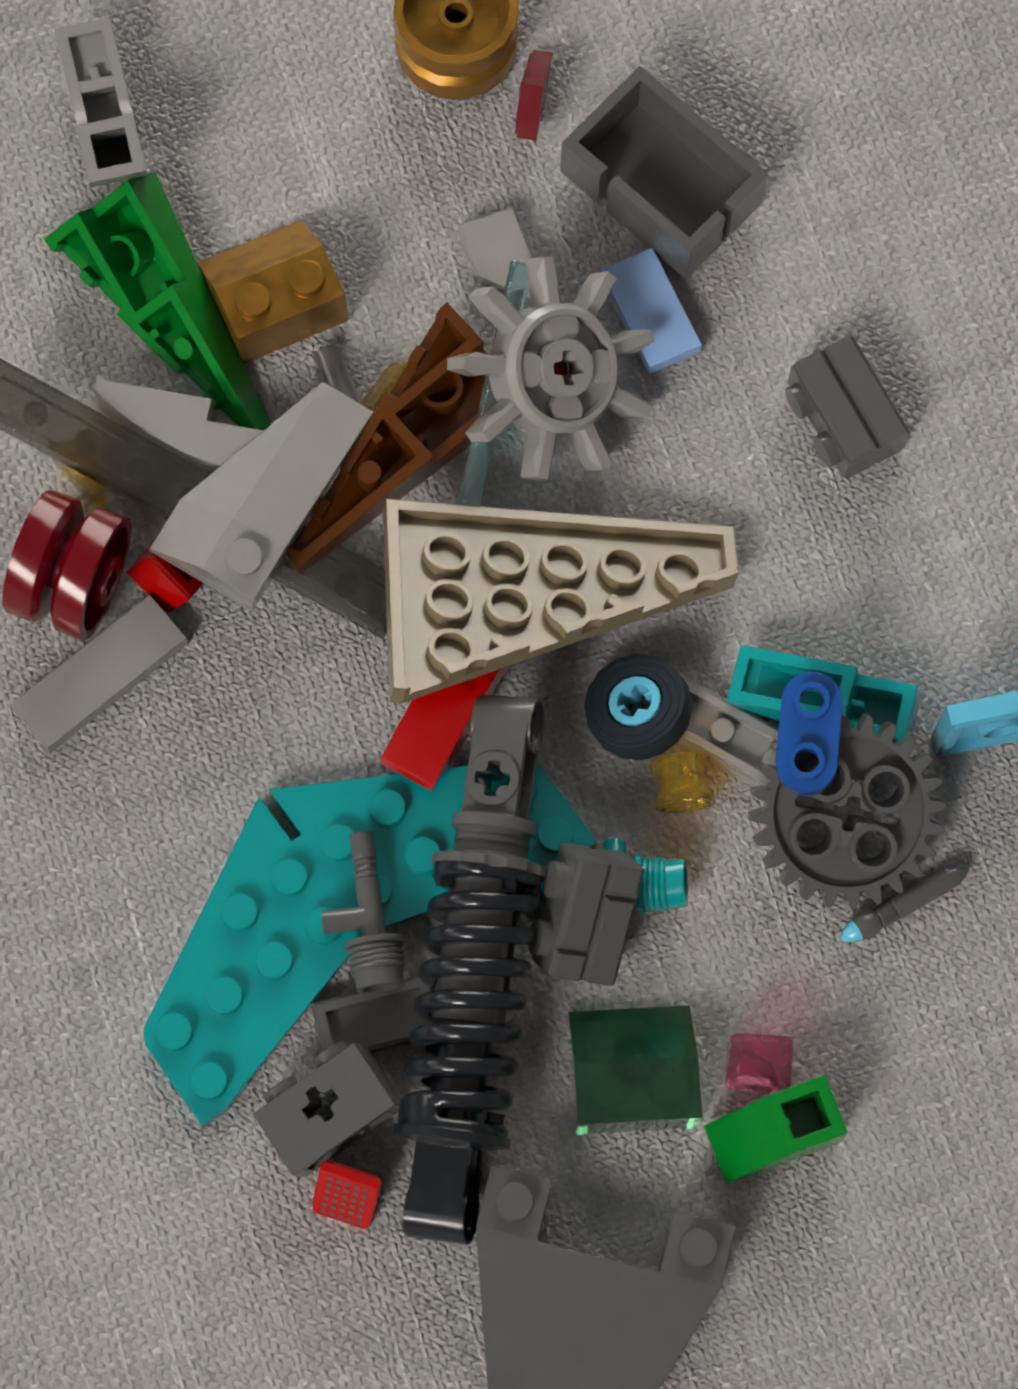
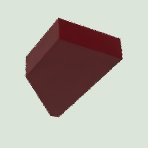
[514,50,553,140]

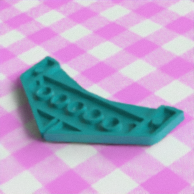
[144,765,597,1128]

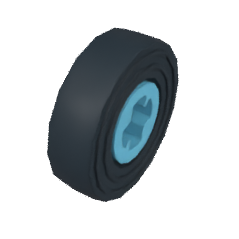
[584,654,692,760]

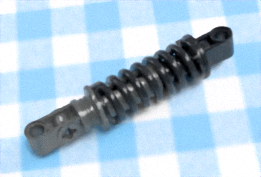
[393,694,547,1245]

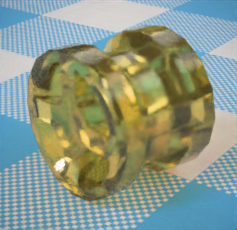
[651,752,715,813]

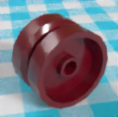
[2,490,132,640]

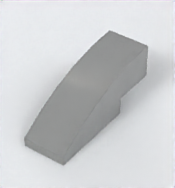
[94,379,263,478]

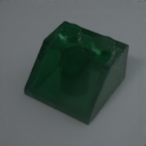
[568,1005,702,1135]

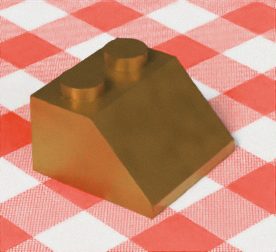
[197,220,348,365]

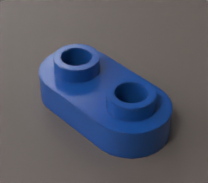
[776,672,843,796]

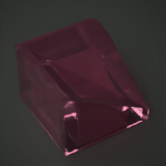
[725,1033,793,1093]

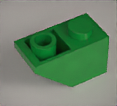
[703,1075,848,1185]

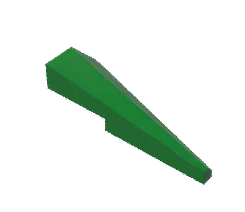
[44,172,271,431]

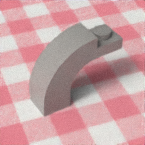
[55,17,147,187]

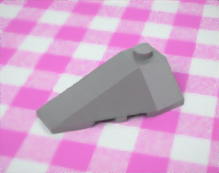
[150,382,373,612]

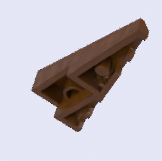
[286,302,497,575]

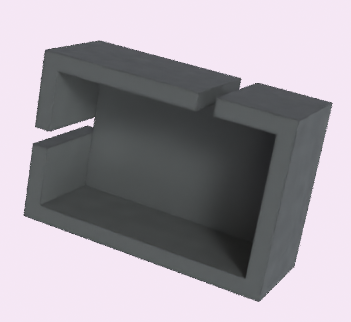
[560,66,768,279]

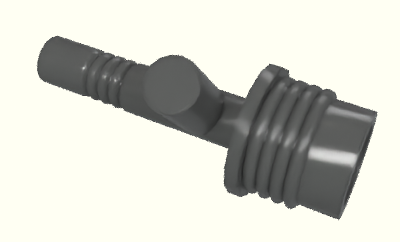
[321,831,405,994]

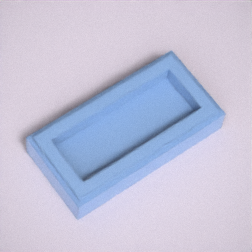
[601,248,702,374]

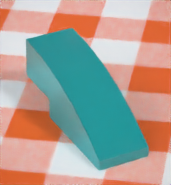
[727,645,921,743]

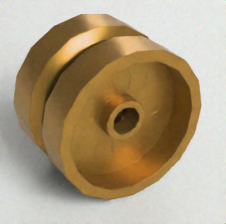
[393,0,519,100]

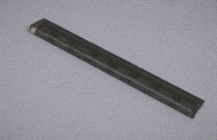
[0,358,387,639]

